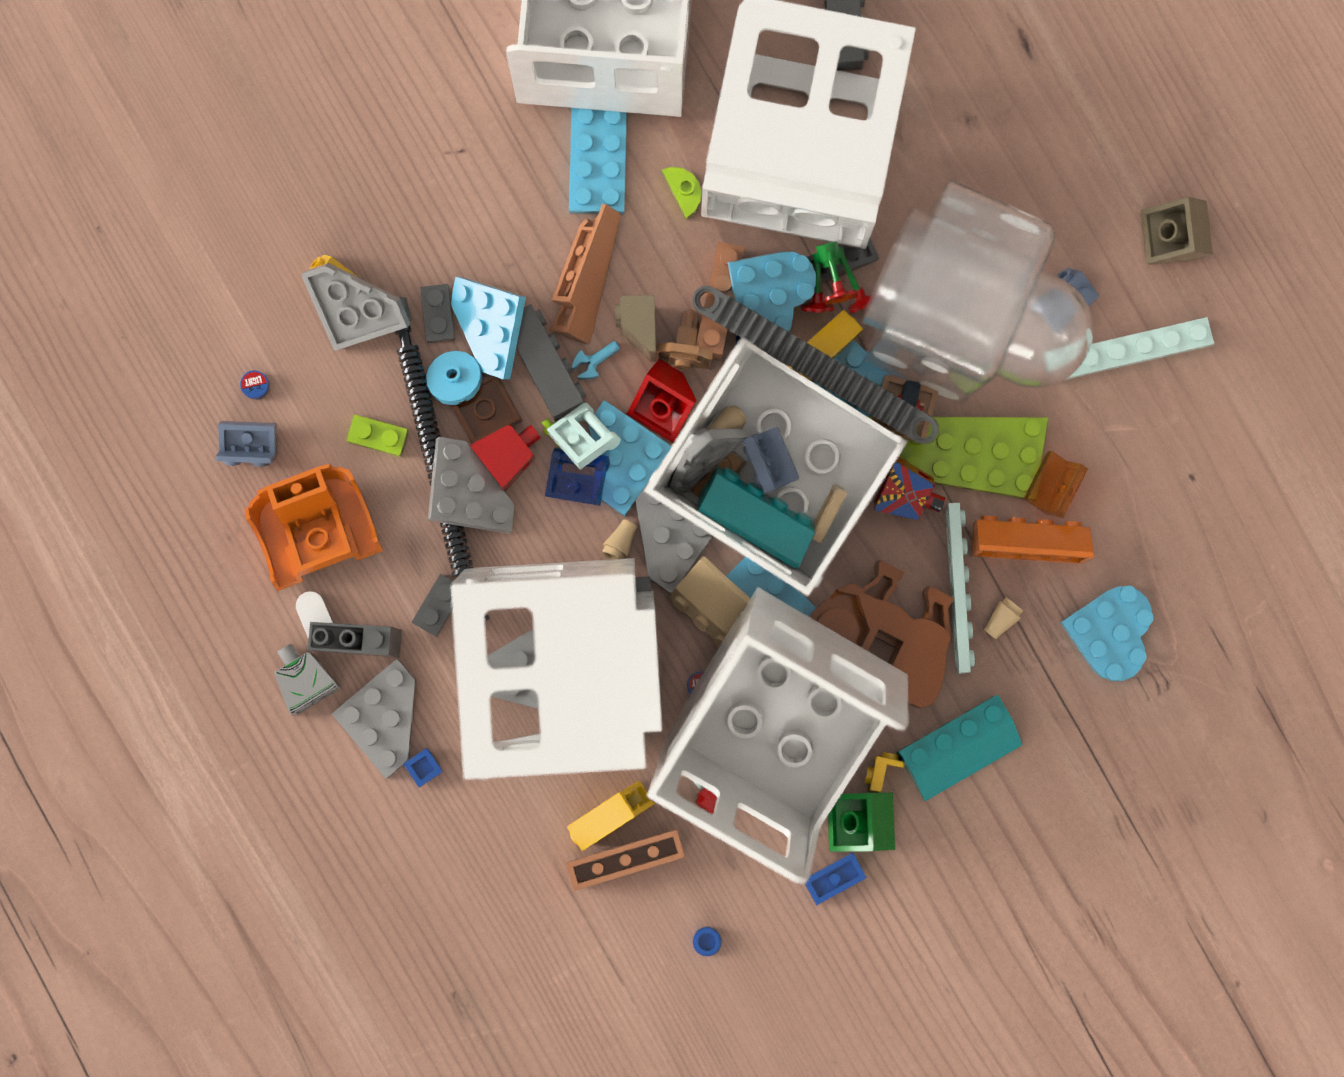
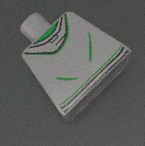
[274,644,341,716]

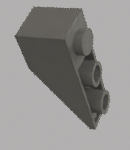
[307,622,402,658]

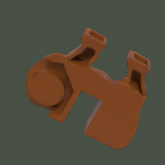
[810,560,954,708]

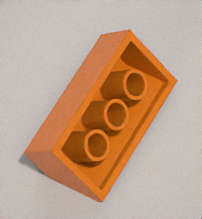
[971,516,1094,564]

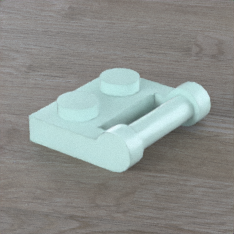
[547,403,621,470]

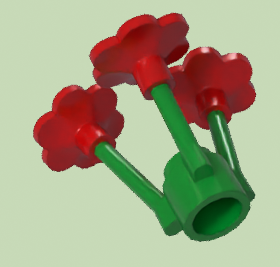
[801,241,880,313]

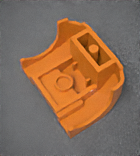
[245,464,383,591]

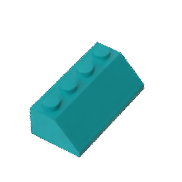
[698,466,815,569]
[896,694,1023,801]

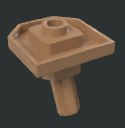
[656,309,713,370]

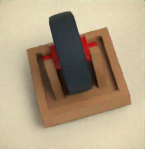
[872,374,939,445]

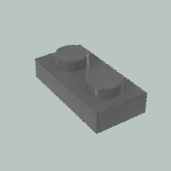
[420,284,455,343]
[412,574,454,637]

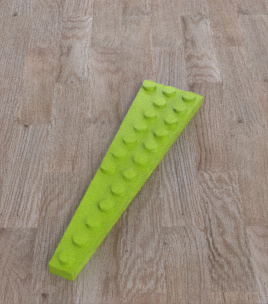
[868,417,1048,501]

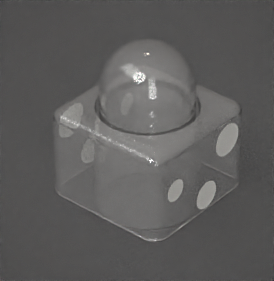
[861,179,1093,403]

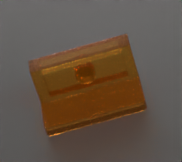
[1024,451,1088,518]

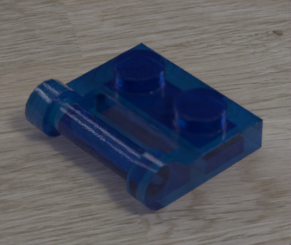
[545,448,610,506]

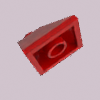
[626,359,697,443]

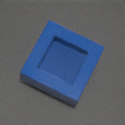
[404,748,443,788]

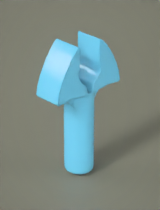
[571,341,620,380]

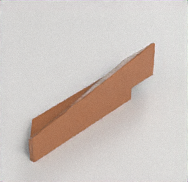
[550,204,621,344]

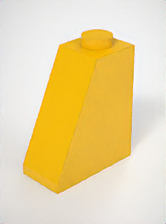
[788,310,863,382]
[567,780,655,851]

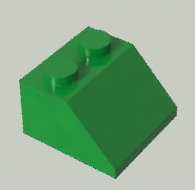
[828,792,895,852]

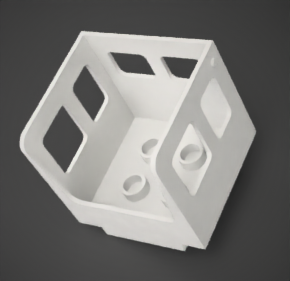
[506,0,692,117]
[701,0,916,249]
[645,338,907,596]
[451,558,662,779]
[647,587,908,884]

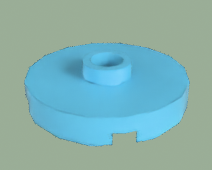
[426,351,483,405]

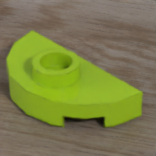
[662,167,702,220]

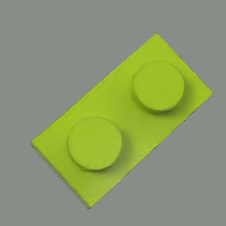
[346,414,409,457]

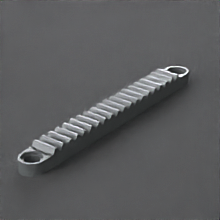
[692,286,940,444]

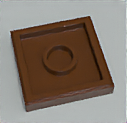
[451,375,523,444]

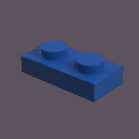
[804,852,867,905]

